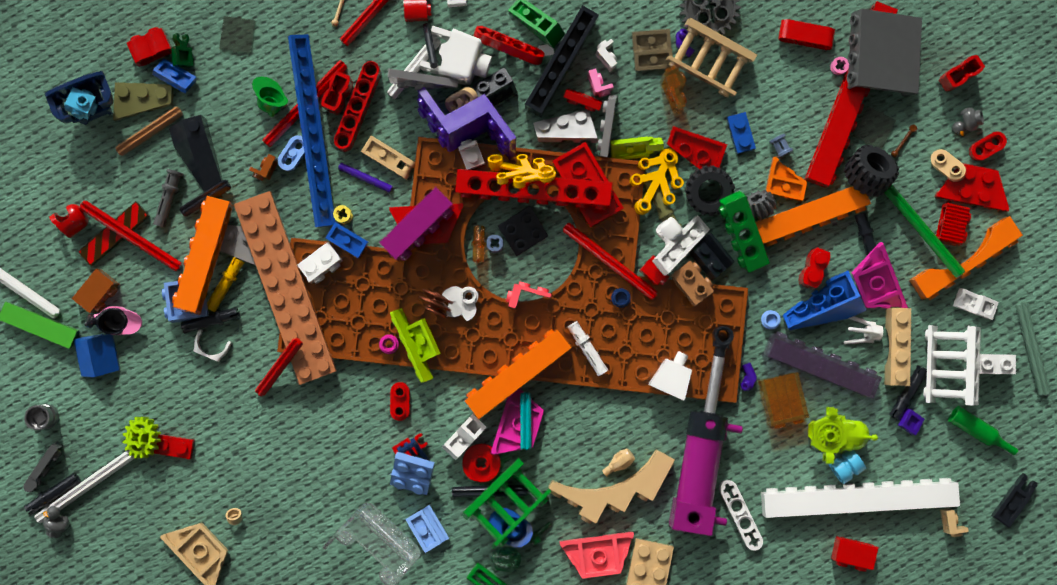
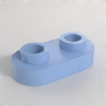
[278,135,305,171]

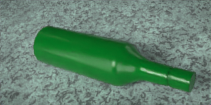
[948,406,1018,455]

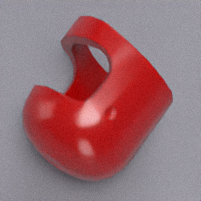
[49,204,89,238]

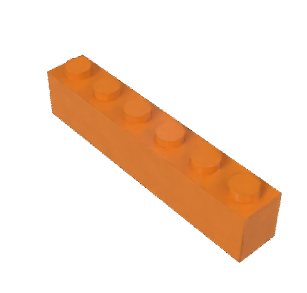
[756,186,871,247]
[172,196,233,315]
[465,329,572,419]

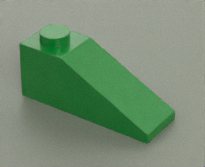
[508,0,565,48]

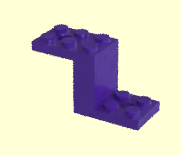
[417,87,516,159]

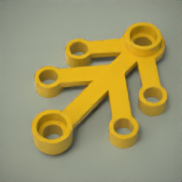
[630,148,684,215]
[488,154,556,188]

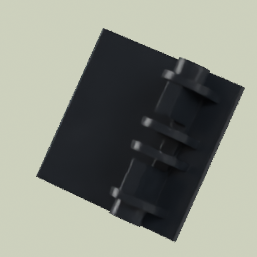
[498,205,548,256]

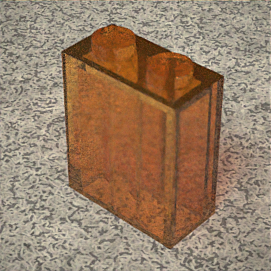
[758,372,809,429]

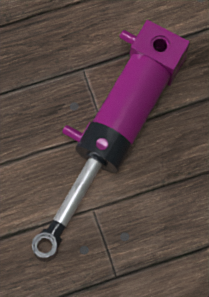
[669,326,743,536]

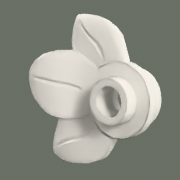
[442,286,478,321]

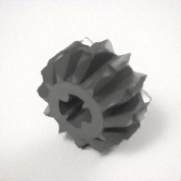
[746,190,776,221]

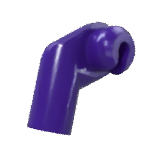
[676,29,695,58]
[740,362,757,391]

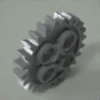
[678,0,741,37]

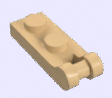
[361,136,415,180]

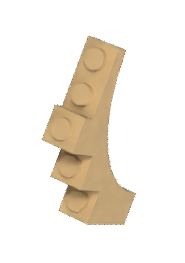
[548,449,675,524]

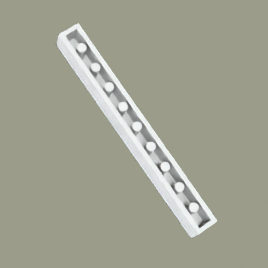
[761,478,960,518]

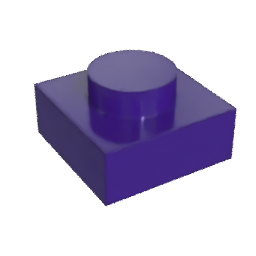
[898,409,925,436]

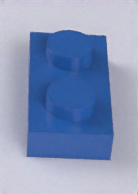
[153,58,196,94]
[726,112,756,154]
[326,222,369,258]

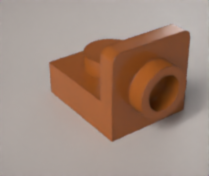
[249,154,278,181]

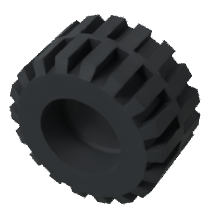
[844,145,899,197]
[685,165,735,216]

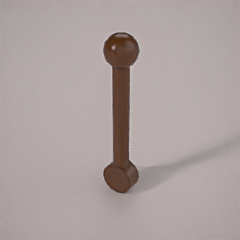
[891,125,917,158]

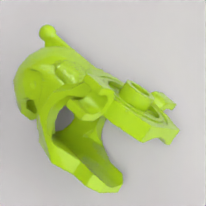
[808,407,878,464]

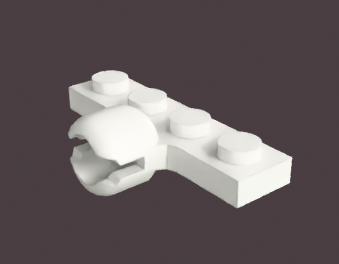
[652,215,710,276]

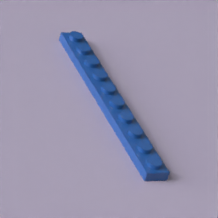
[288,34,335,227]

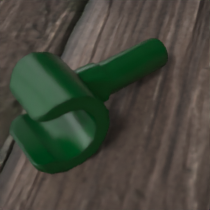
[530,522,552,545]

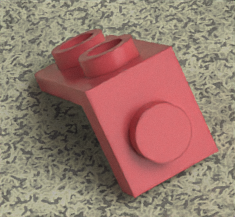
[506,281,552,309]

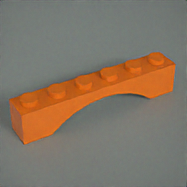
[909,216,1023,300]

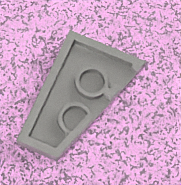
[597,95,618,157]

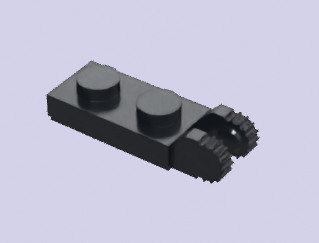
[991,473,1038,528]

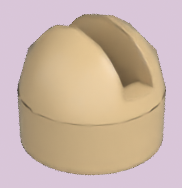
[226,508,242,525]

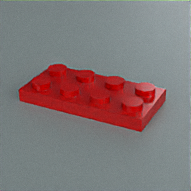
[552,142,624,228]

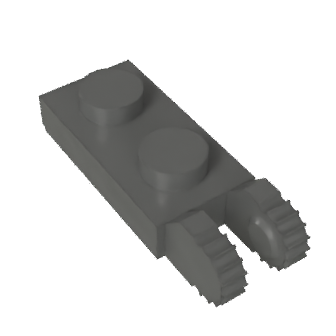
[23,442,63,493]

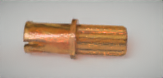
[471,225,486,263]

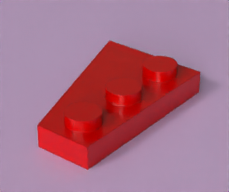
[667,126,727,181]

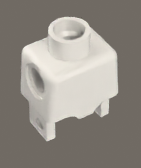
[420,26,492,86]

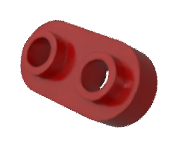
[969,131,1007,161]
[390,382,410,421]

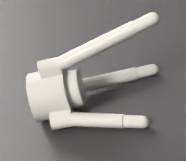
[844,316,883,344]

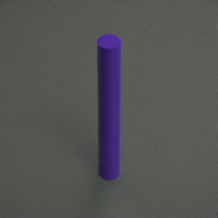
[338,163,393,193]

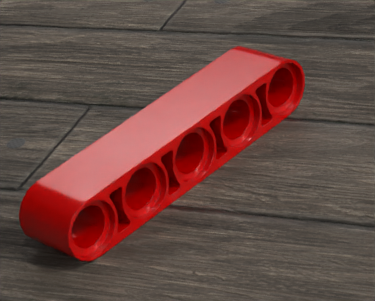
[334,61,381,152]

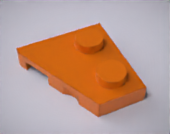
[765,157,807,202]

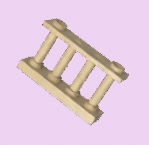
[666,18,757,98]

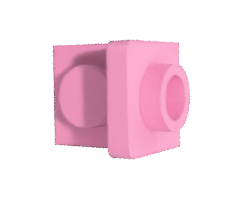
[587,69,613,97]

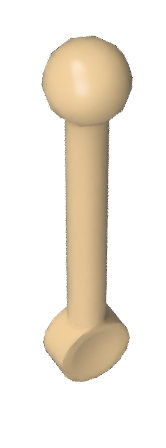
[331,0,344,27]

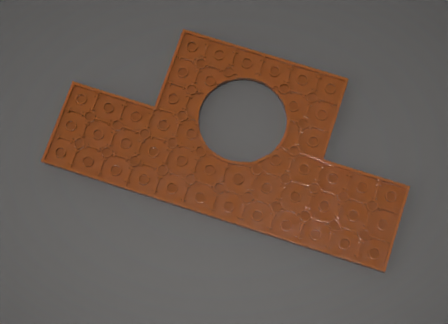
[277,137,748,403]

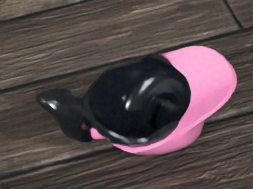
[84,306,142,335]

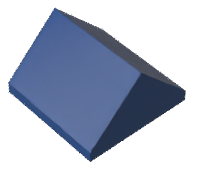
[74,334,120,377]

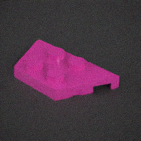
[851,242,908,308]
[490,388,544,455]

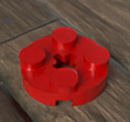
[462,443,501,482]

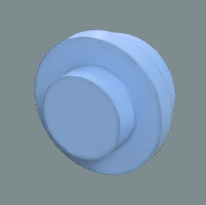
[761,310,781,329]

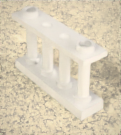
[923,325,981,405]

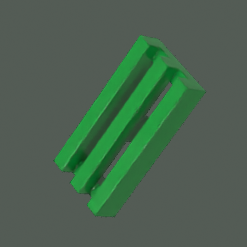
[466,562,508,585]

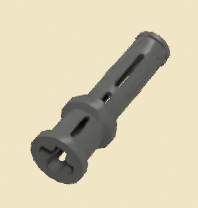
[153,169,184,228]

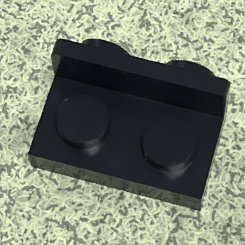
[472,68,518,106]
[688,233,735,281]

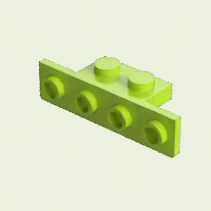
[390,308,441,383]

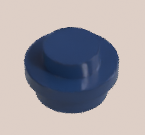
[611,288,631,308]

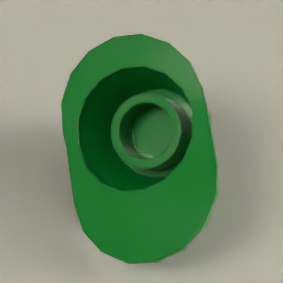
[252,76,288,117]

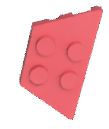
[559,531,634,579]

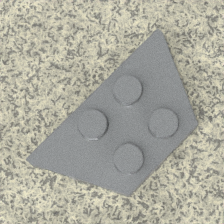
[388,69,458,91]

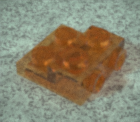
[660,66,687,116]

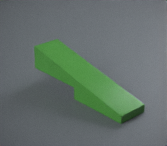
[0,302,79,349]

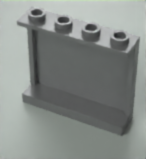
[847,9,922,97]

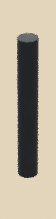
[422,23,438,68]

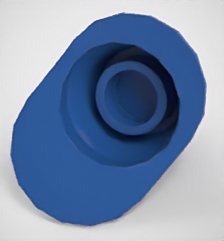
[489,508,533,548]

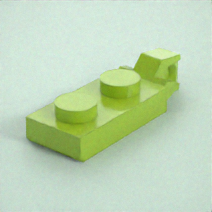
[610,136,664,159]

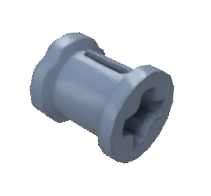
[769,133,793,158]
[487,235,504,253]

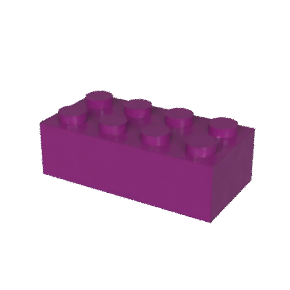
[379,187,455,262]

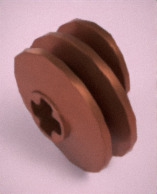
[419,289,453,319]

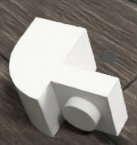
[442,414,486,460]

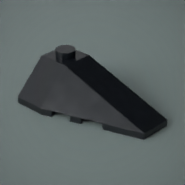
[169,115,223,192]

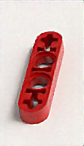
[473,26,545,65]

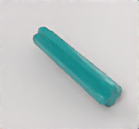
[520,392,531,450]

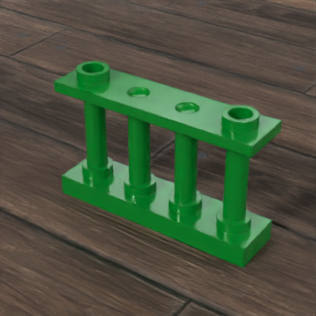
[461,458,551,549]

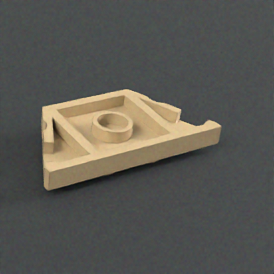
[160,523,228,585]

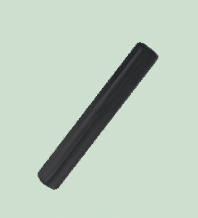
[452,485,528,498]

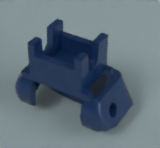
[45,71,114,125]

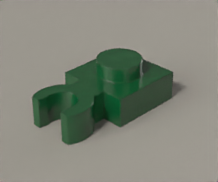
[171,33,194,68]

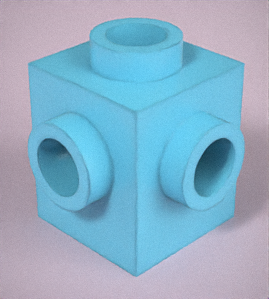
[65,87,98,120]

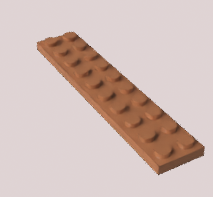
[234,191,337,385]

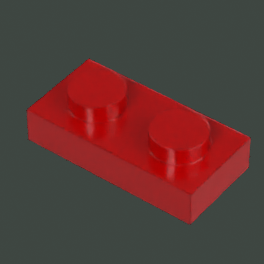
[564,88,603,112]
[153,434,195,459]

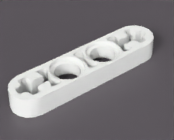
[719,480,763,551]

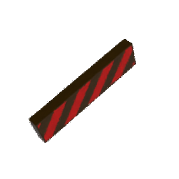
[78,201,150,266]

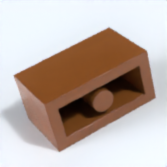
[72,269,119,314]

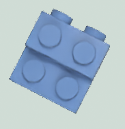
[162,281,209,323]
[390,452,435,495]

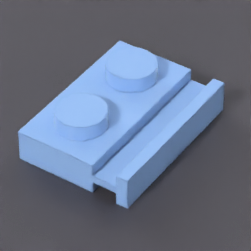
[405,505,449,553]

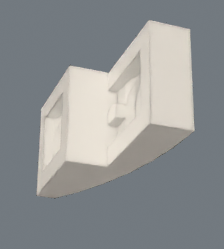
[953,288,999,320]

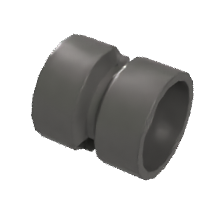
[24,404,59,430]

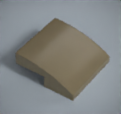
[632,29,673,71]

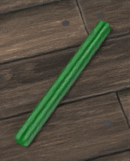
[885,185,965,278]

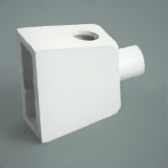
[648,351,692,400]

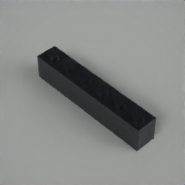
[525,5,599,118]

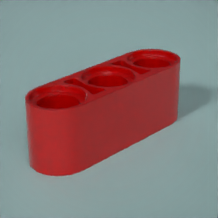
[778,19,835,50]

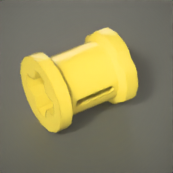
[333,205,353,224]

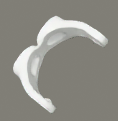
[193,329,232,362]

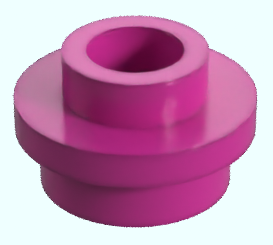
[379,335,399,354]

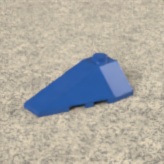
[783,271,867,330]

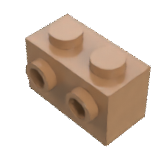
[670,261,714,306]

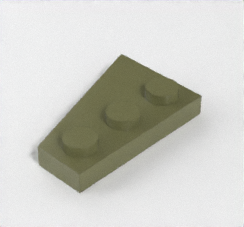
[113,82,174,121]

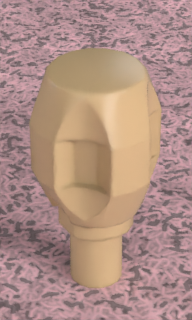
[602,449,635,476]

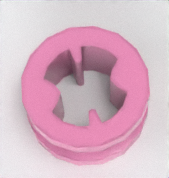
[830,57,849,75]

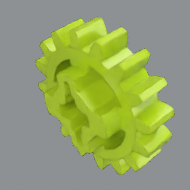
[122,417,161,459]

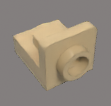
[940,508,969,537]

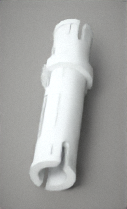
[567,321,608,376]

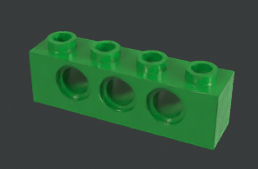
[719,191,770,273]

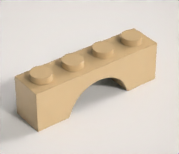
[885,308,911,386]

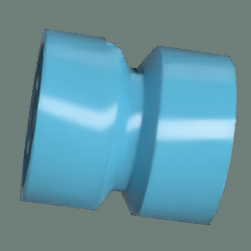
[829,450,866,484]

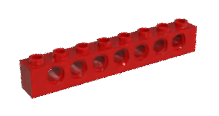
[455,169,613,210]

